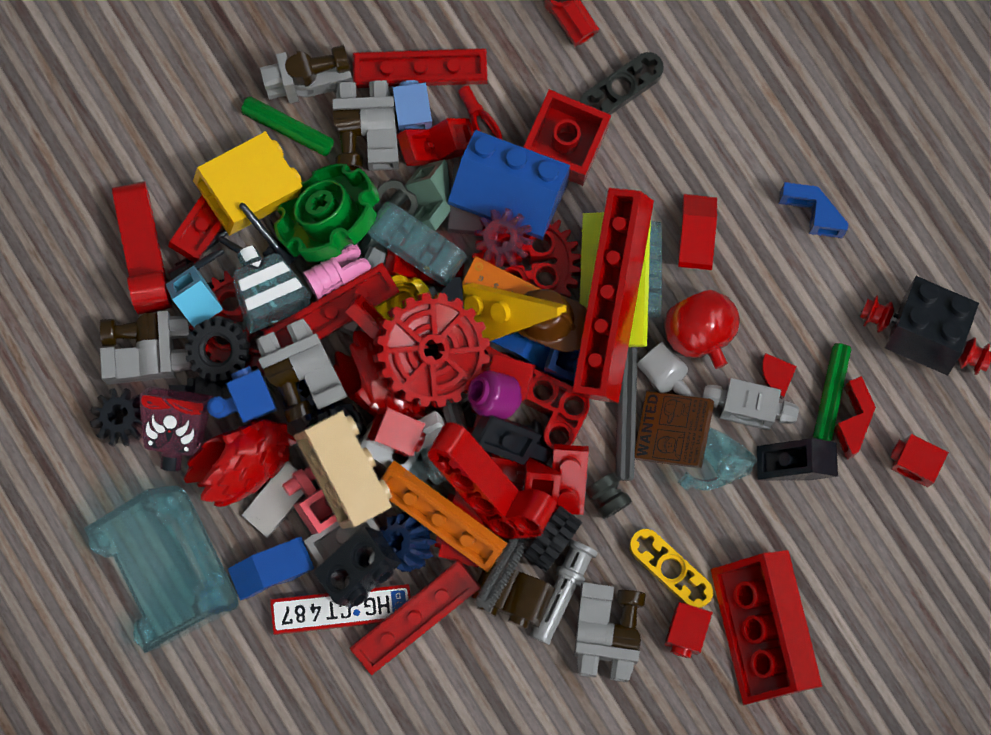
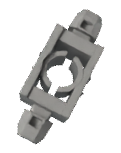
[702,378,799,430]

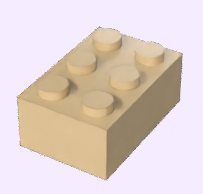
[293,411,392,529]

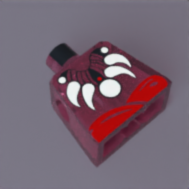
[140,386,213,471]

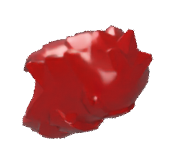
[333,331,427,420]
[183,419,297,507]

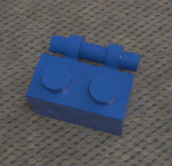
[207,366,277,424]

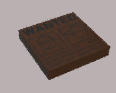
[635,391,714,469]

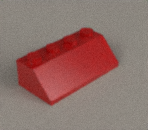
[710,550,823,705]

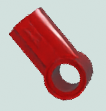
[544,0,599,47]

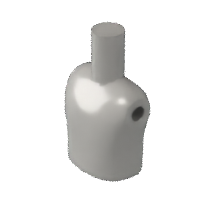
[637,341,695,397]

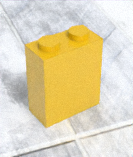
[193,131,303,236]

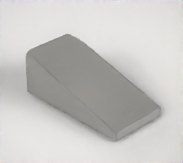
[242,461,305,538]

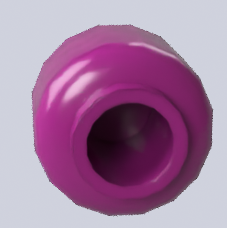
[468,370,522,420]

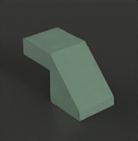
[404,159,450,237]

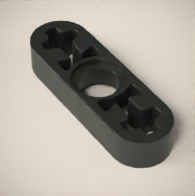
[580,52,664,115]

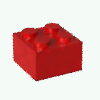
[523,89,612,186]

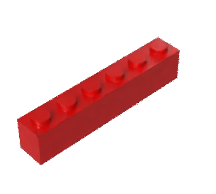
[573,188,654,403]

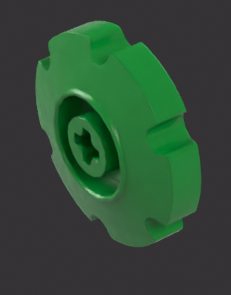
[274,164,380,262]

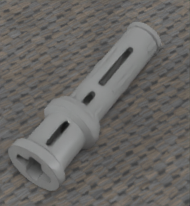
[529,539,598,645]

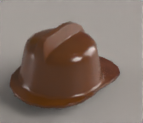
[518,289,587,352]

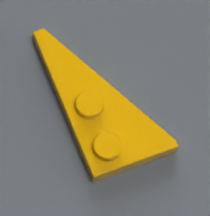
[463,283,566,341]

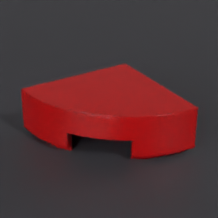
[761,353,797,399]

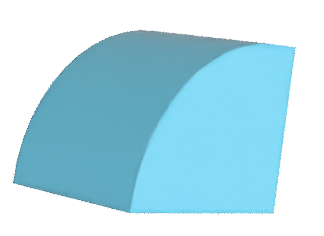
[166,266,223,327]

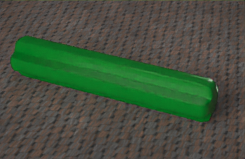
[241,96,334,156]
[813,343,852,441]

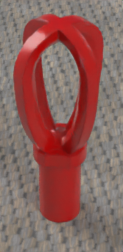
[458,85,502,139]

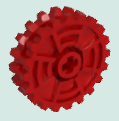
[372,293,490,407]

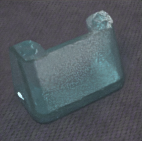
[84,485,239,653]

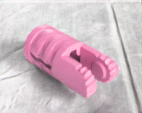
[303,245,371,299]

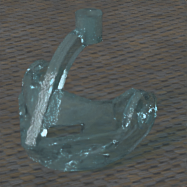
[678,427,757,491]

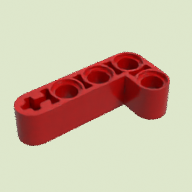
[112,181,172,315]
[481,346,590,455]
[428,422,556,539]

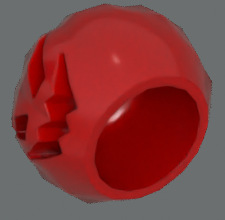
[664,290,740,369]

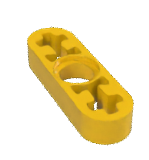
[629,529,713,608]

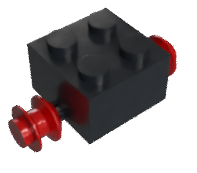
[859,276,991,376]

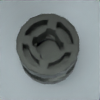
[586,472,633,520]

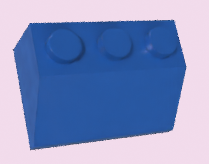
[448,130,570,240]

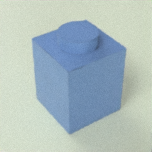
[393,80,432,133]

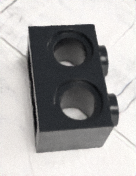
[313,526,402,608]

